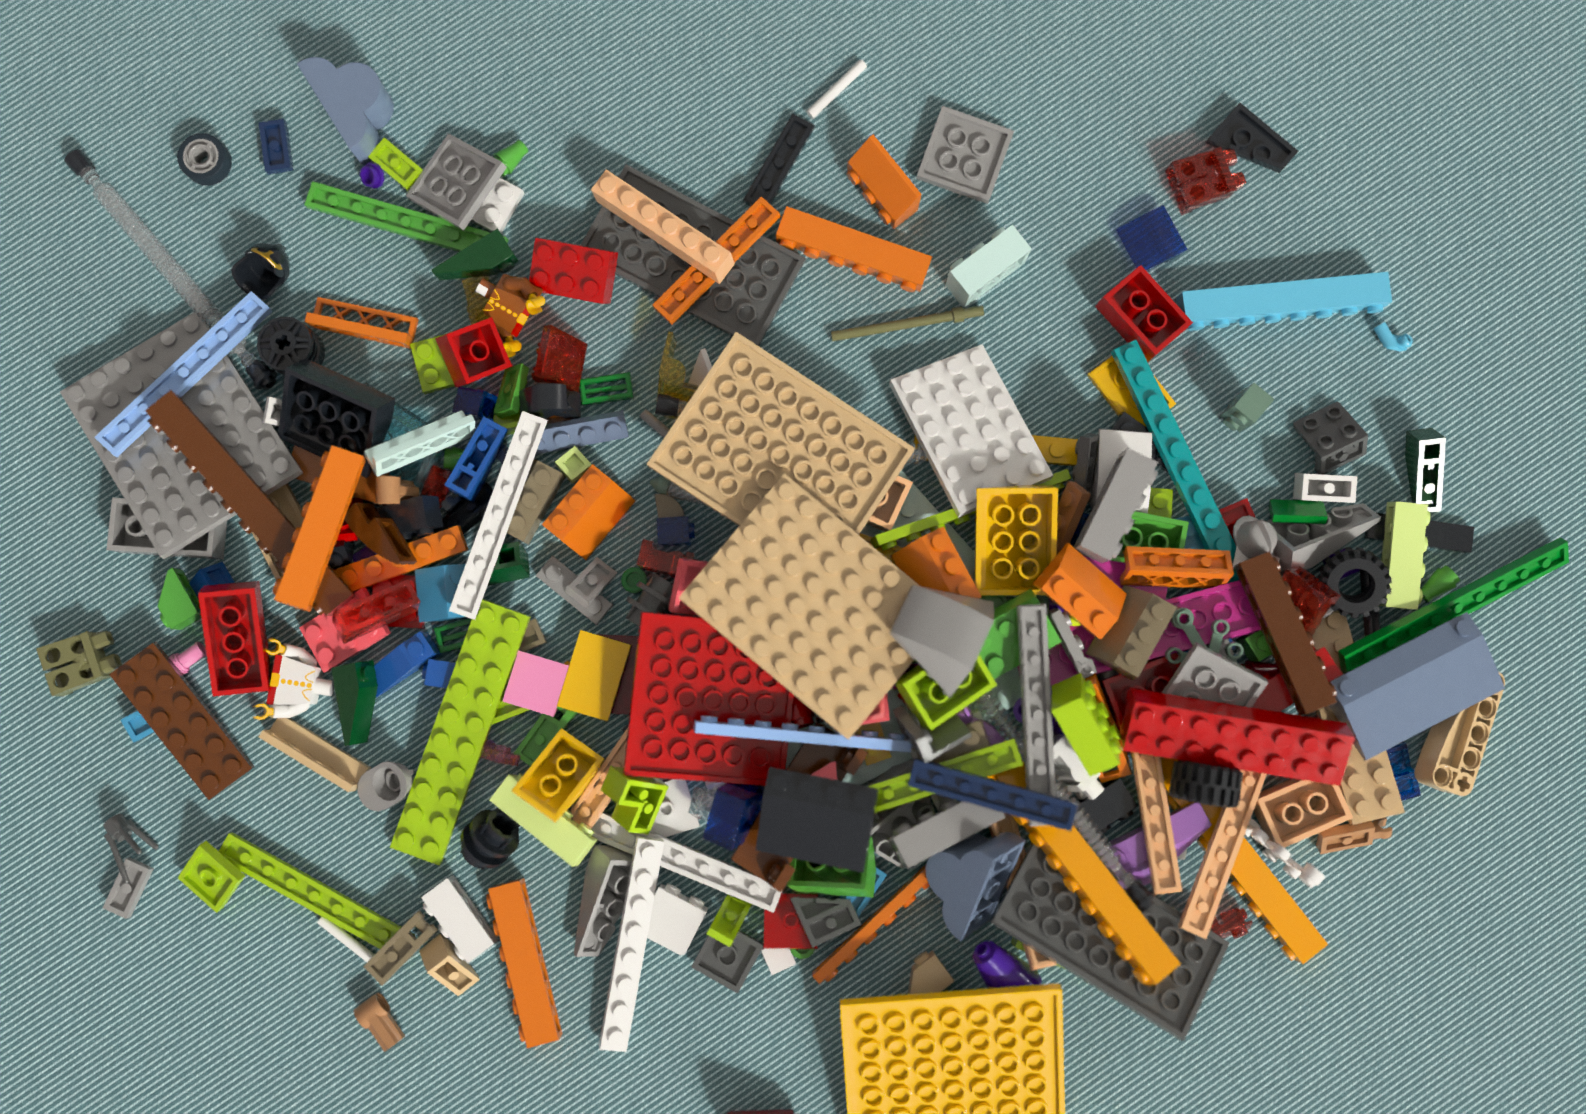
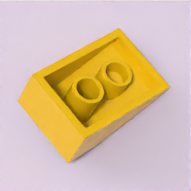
[512,728,604,823]

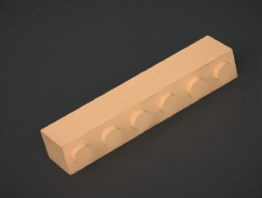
[591,169,735,284]

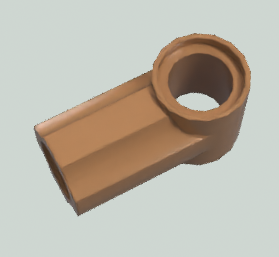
[375,476,419,504]
[353,993,405,1052]

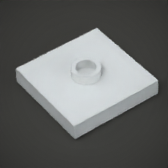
[650,779,700,837]

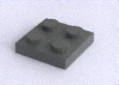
[691,930,764,993]

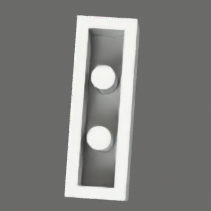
[421,875,499,963]

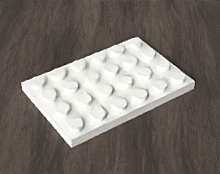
[889,344,1054,518]

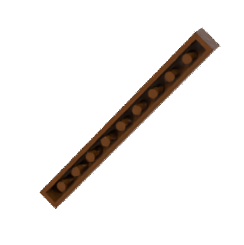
[145,390,356,616]

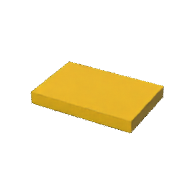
[1087,356,1176,427]
[557,630,632,721]

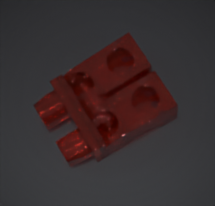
[1165,147,1246,215]
[636,539,696,577]
[1282,566,1341,636]

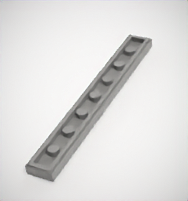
[1016,604,1056,826]

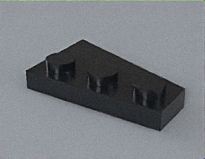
[1205,103,1298,173]

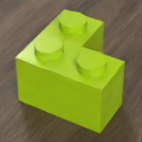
[601,766,669,835]

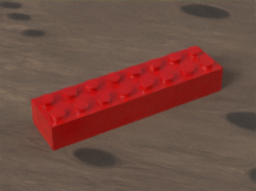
[1120,688,1355,786]

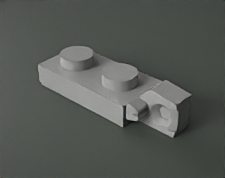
[1046,608,1097,678]

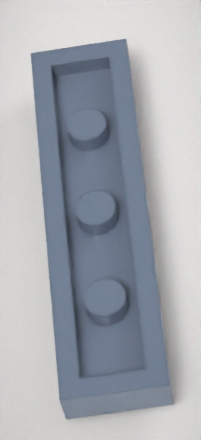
[535,410,629,455]

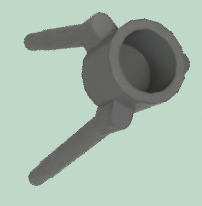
[103,813,159,884]

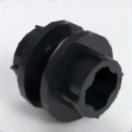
[460,808,520,870]

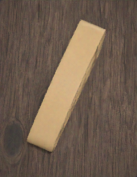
[1414,672,1505,796]

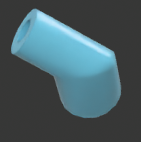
[1373,322,1413,352]

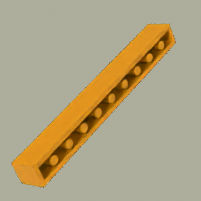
[987,740,1180,986]
[1160,757,1328,964]

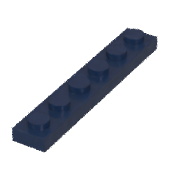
[908,758,1078,831]

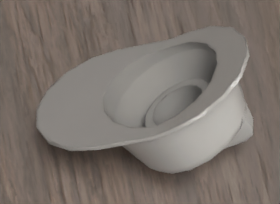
[1233,516,1278,559]
[357,761,415,811]

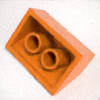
[846,134,922,229]
[542,464,636,560]
[890,526,982,599]
[1032,543,1127,640]

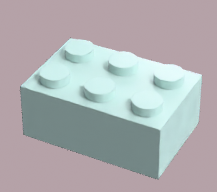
[945,225,1032,309]

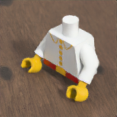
[253,638,335,720]

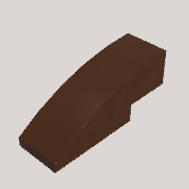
[344,503,417,564]

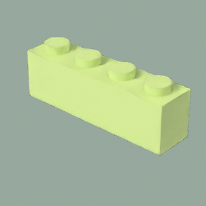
[1379,502,1430,610]
[489,773,598,867]

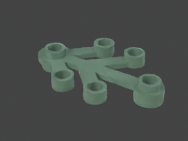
[1165,607,1243,664]

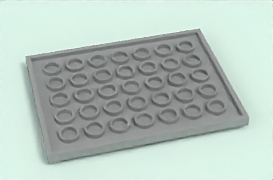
[60,310,303,559]

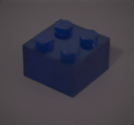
[702,783,765,851]

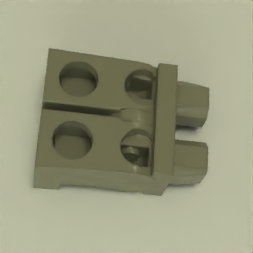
[36,631,122,697]

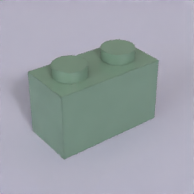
[1220,383,1275,432]

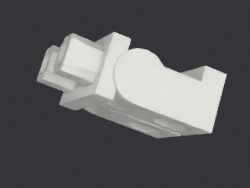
[1053,734,1104,800]

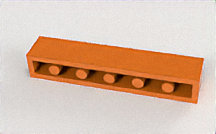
[776,206,932,292]
[272,446,366,612]
[486,878,563,1048]

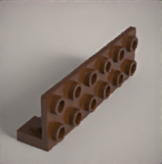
[731,722,868,893]

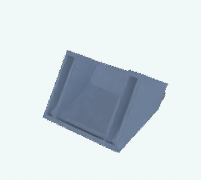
[1329,612,1505,761]

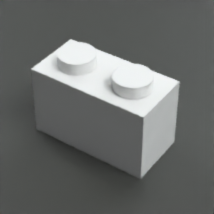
[1293,473,1357,503]

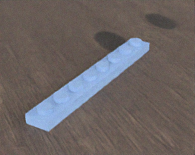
[94,291,272,457]
[693,715,911,752]

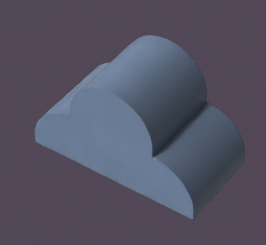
[297,57,394,166]
[926,832,1026,941]

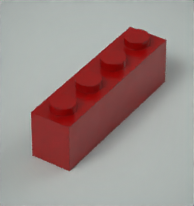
[1252,646,1342,712]

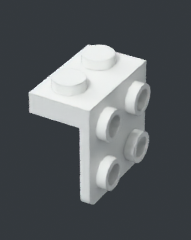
[647,883,708,955]

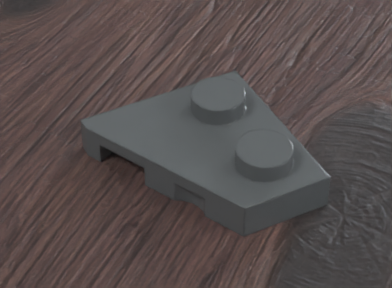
[790,897,861,948]

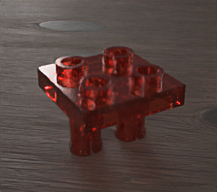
[531,325,588,392]

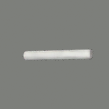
[806,59,867,119]
[317,917,375,962]

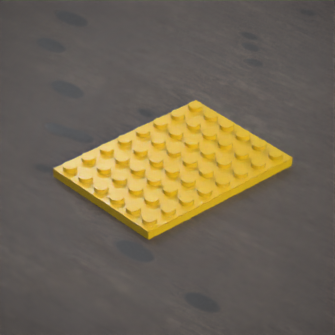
[839,983,1065,1114]

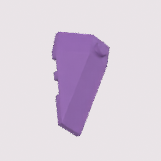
[1100,802,1212,886]

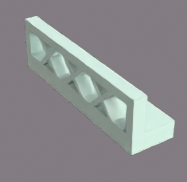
[364,410,475,477]

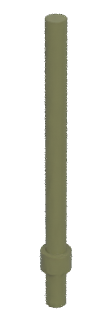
[831,305,984,342]

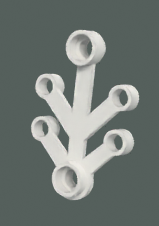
[1244,818,1325,888]

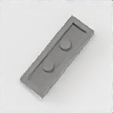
[536,556,613,625]

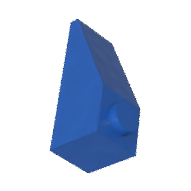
[445,417,508,502]
[374,631,442,698]

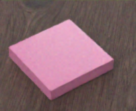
[503,650,569,717]

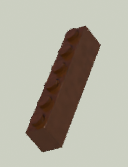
[1234,551,1337,716]

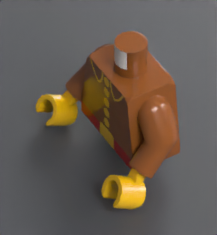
[475,274,545,357]

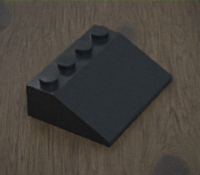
[278,359,395,478]
[756,767,879,873]

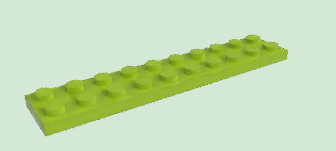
[390,599,531,866]

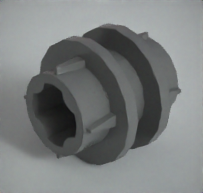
[626,573,673,626]

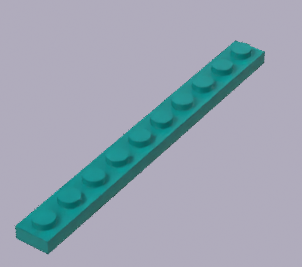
[1111,340,1239,583]

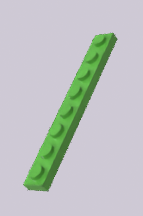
[304,181,509,252]

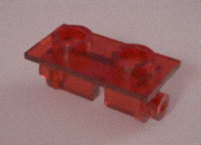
[420,465,451,509]
[1210,907,1253,939]

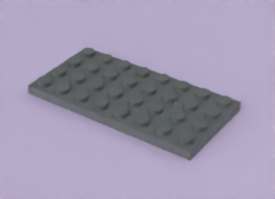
[581,164,806,346]
[990,843,1230,1041]

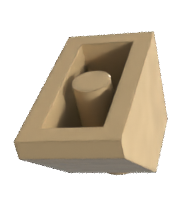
[419,934,480,996]
[908,950,954,994]

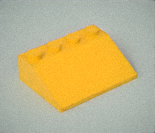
[975,485,1058,595]

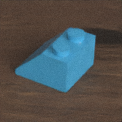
[415,564,469,622]

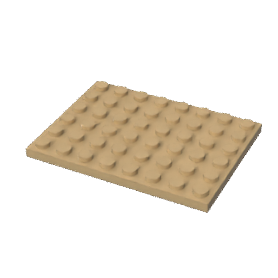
[647,332,916,535]
[679,473,919,740]

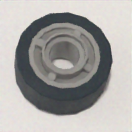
[177,133,232,186]

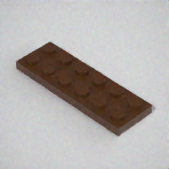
[109,642,255,800]

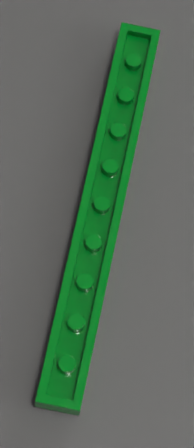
[1338,537,1569,674]

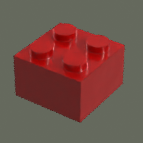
[435,317,512,387]

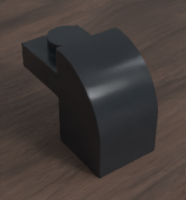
[519,383,581,419]

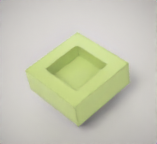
[555,446,592,484]

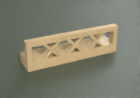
[258,718,371,792]

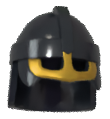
[231,243,290,300]

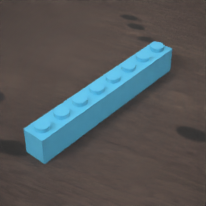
[1176,272,1392,331]

